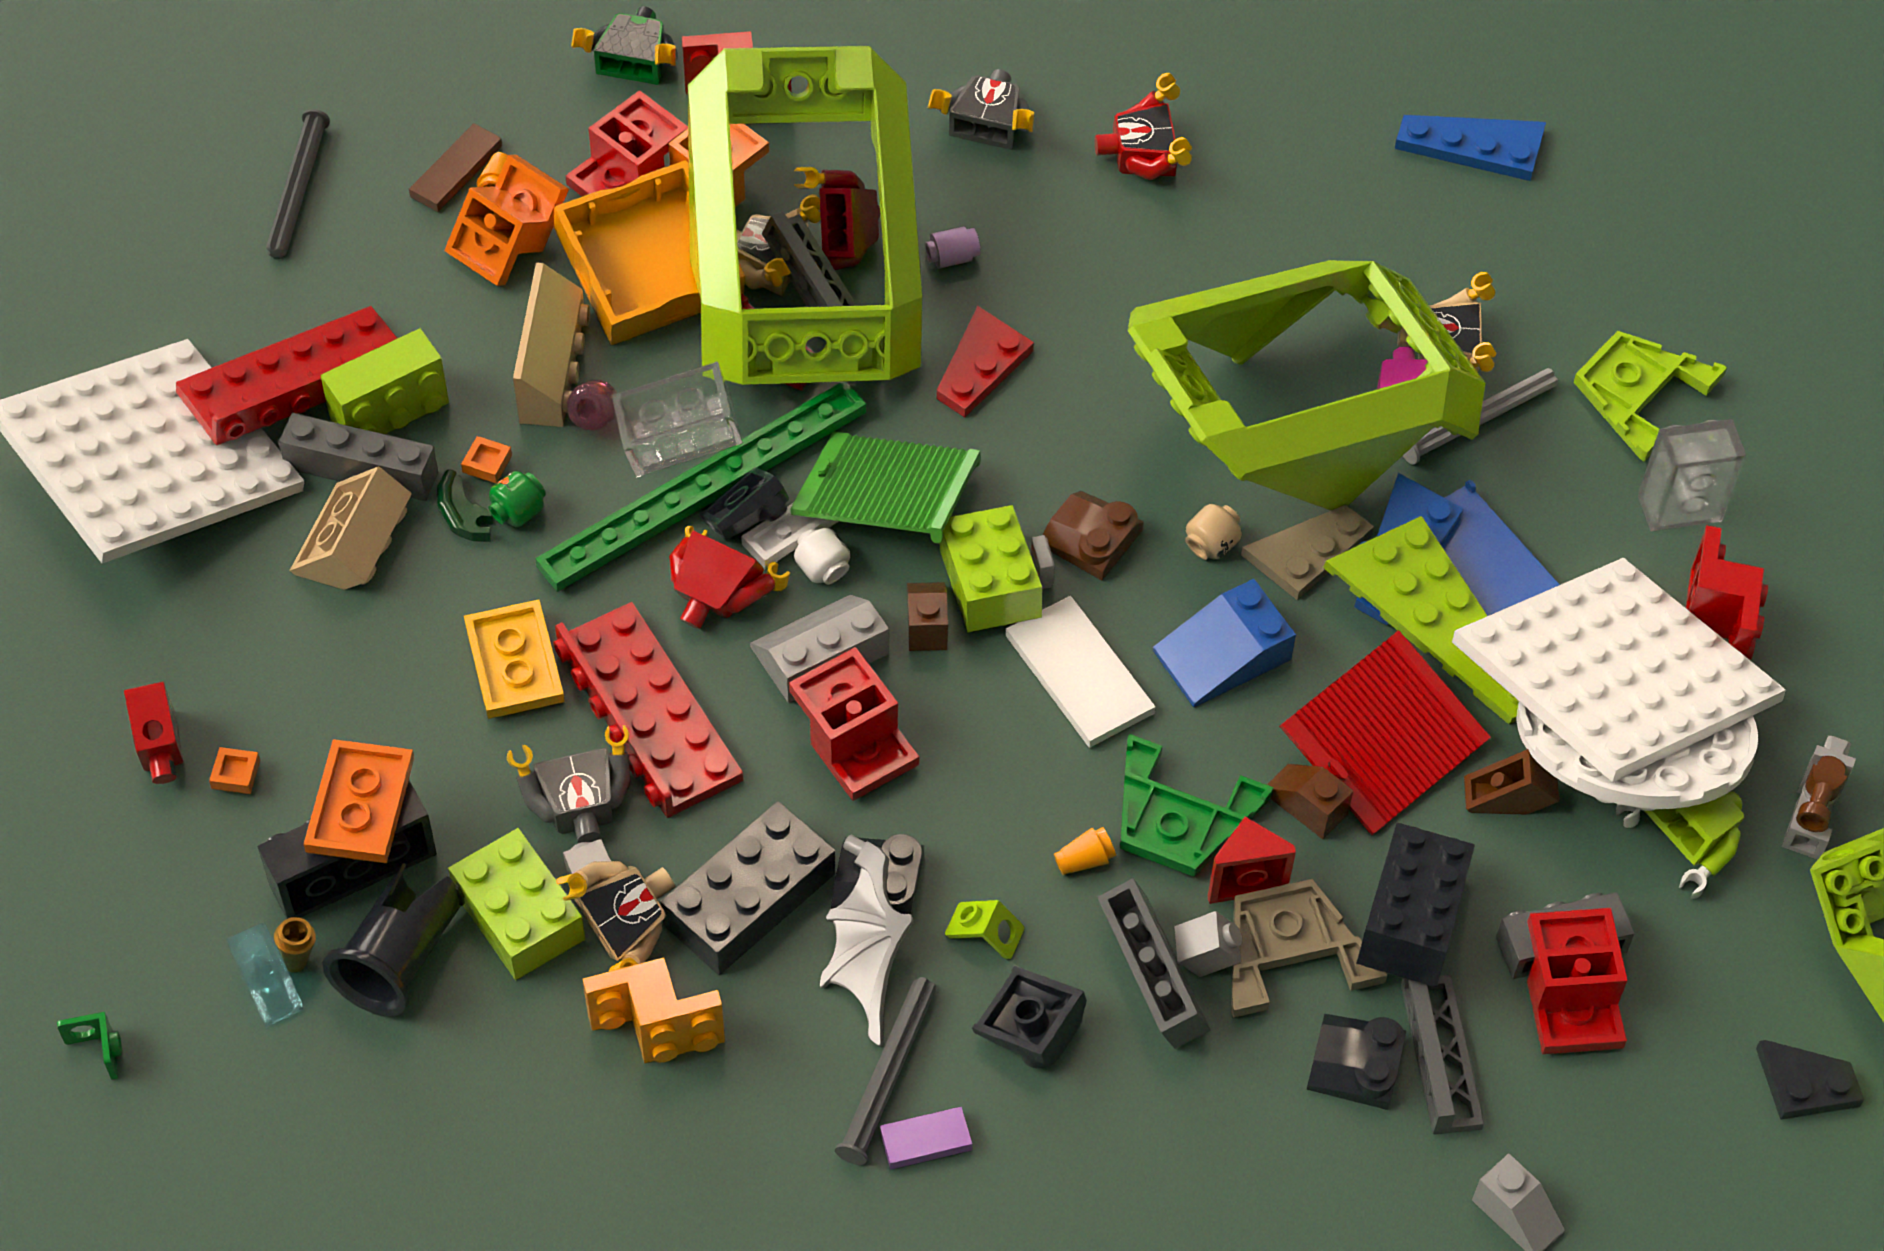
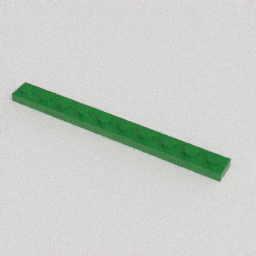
[535,381,866,592]

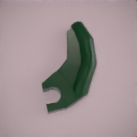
[437,470,493,542]

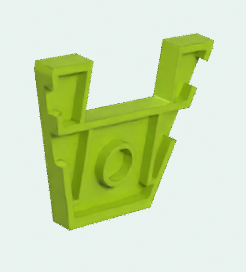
[1574,331,1727,462]

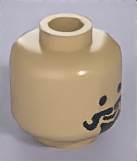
[1185,504,1242,560]

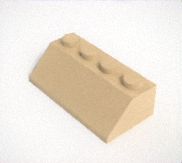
[513,263,590,427]

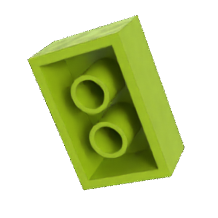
[320,328,449,434]
[939,505,1042,632]
[448,828,586,981]

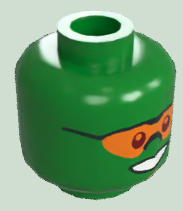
[488,471,546,527]

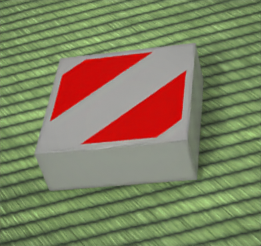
[1030,535,1055,589]

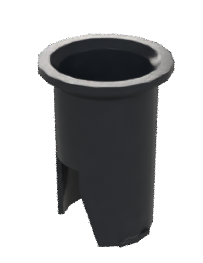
[322,863,465,1017]

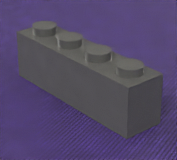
[279,413,439,501]
[1098,878,1211,1049]

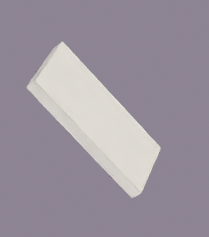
[1006,595,1155,748]

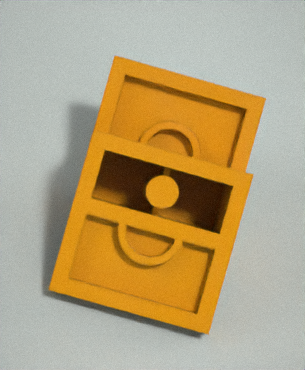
[583,958,725,1063]

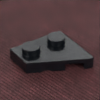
[1756,1040,1864,1120]

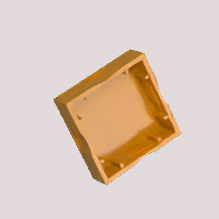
[554,160,745,345]

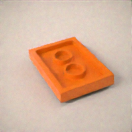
[303,739,414,863]

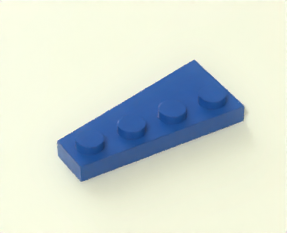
[1395,115,1546,181]
[1354,472,1463,626]

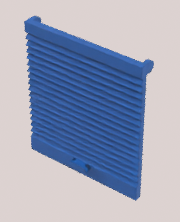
[1360,479,1560,616]

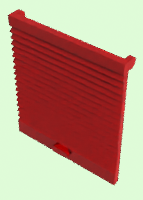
[1279,630,1491,835]

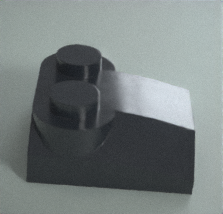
[699,467,789,540]
[831,834,924,915]
[972,966,1087,1068]
[1307,1014,1406,1110]

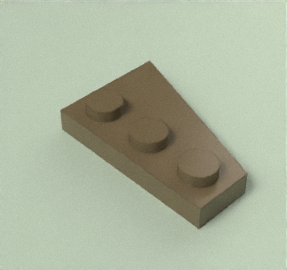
[1241,505,1374,600]

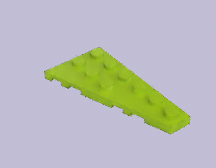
[1323,516,1519,724]

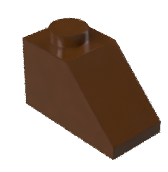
[907,582,948,651]
[1464,749,1560,815]
[1266,764,1353,839]

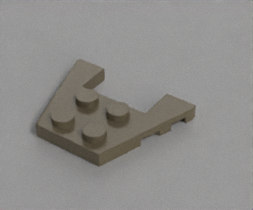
[1231,879,1388,1018]

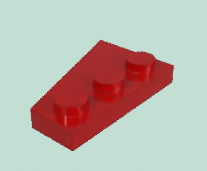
[936,306,1034,418]

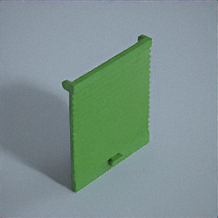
[790,432,981,543]

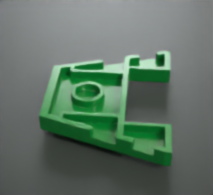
[1120,734,1274,877]

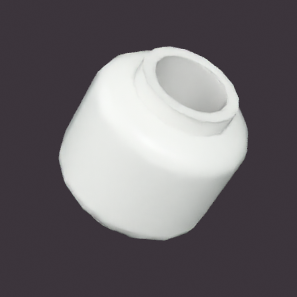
[794,528,850,585]

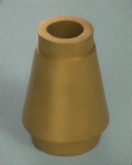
[274,917,316,972]

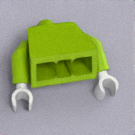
[1616,791,1744,899]

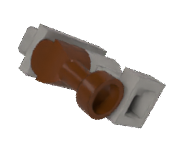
[1781,736,1856,860]

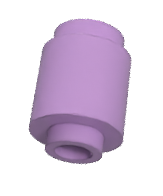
[925,226,980,269]

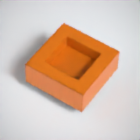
[461,436,512,483]
[209,747,261,794]

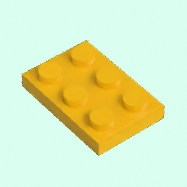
[464,599,565,719]

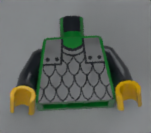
[571,6,678,85]

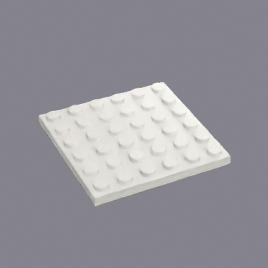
[0,339,304,564]
[1452,558,1786,782]

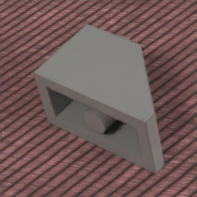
[1472,1153,1565,1251]

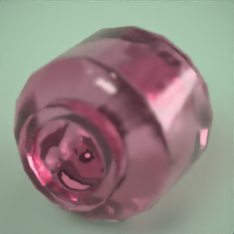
[567,379,620,430]

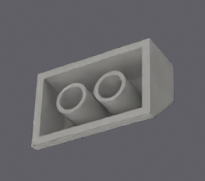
[750,595,889,703]

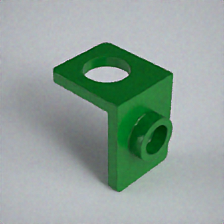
[57,1012,123,1080]

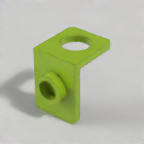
[945,900,1025,959]

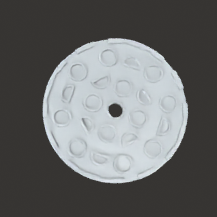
[1517,701,1758,811]

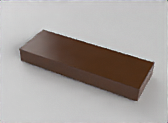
[409,123,503,212]

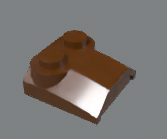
[1042,491,1144,581]

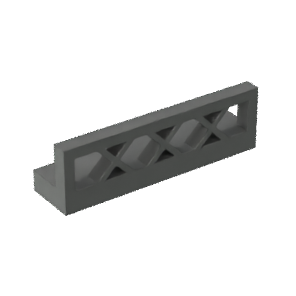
[761,211,857,307]
[1401,975,1484,1134]

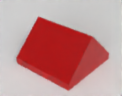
[1208,816,1296,904]

